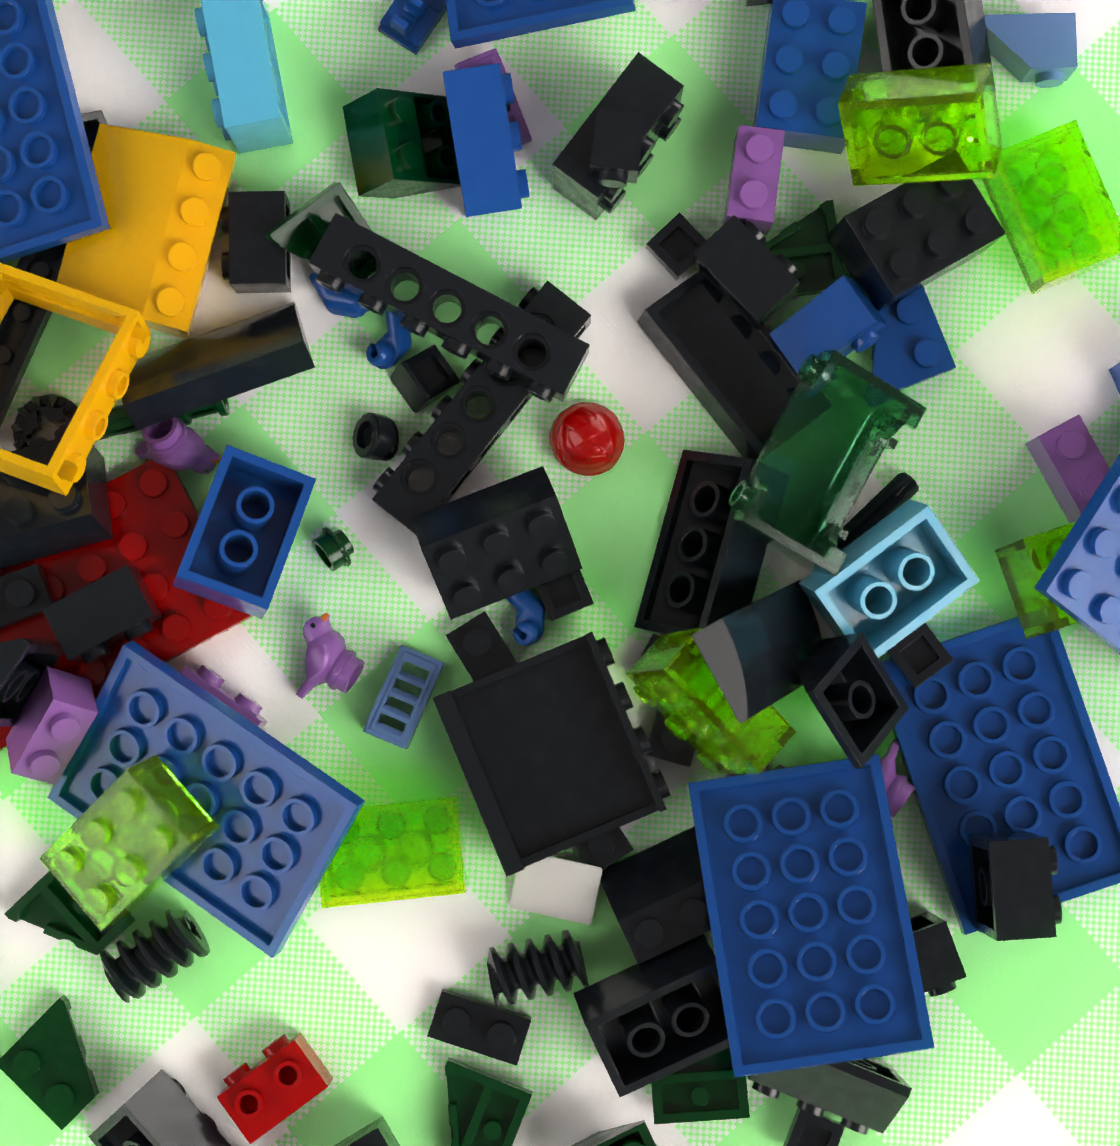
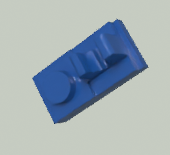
[378,0,447,55]

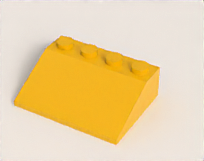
[56,123,236,339]

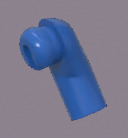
[308,272,369,318]
[366,310,412,369]
[506,590,545,646]

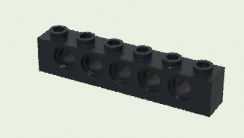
[309,213,590,403]
[372,280,591,535]

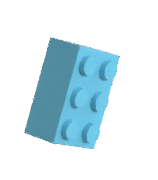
[194,0,293,154]
[799,499,980,658]

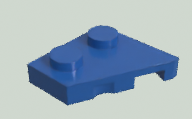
[868,287,956,402]

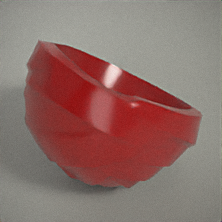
[549,402,625,476]

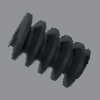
[100,909,210,1003]
[487,930,589,1008]

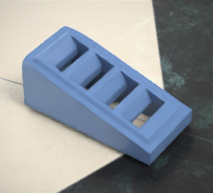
[363,645,445,749]

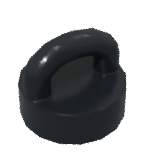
[352,412,399,461]

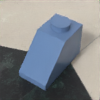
[984,12,1078,88]

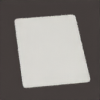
[509,856,603,925]

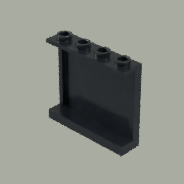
[433,632,671,877]

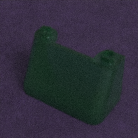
[729,350,927,576]

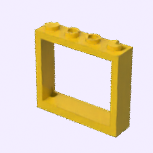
[0,263,151,496]

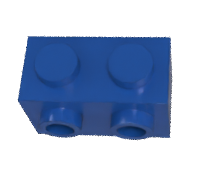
[769,276,887,382]

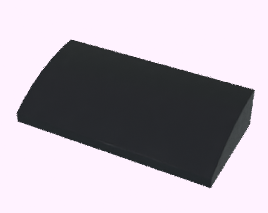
[637,271,829,461]
[122,301,315,430]
[691,580,821,724]

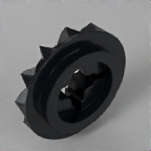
[10,393,78,450]

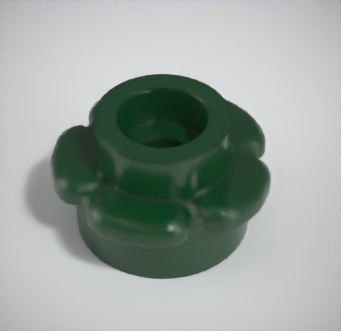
[312,527,354,571]

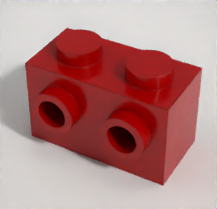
[217,1032,333,1144]

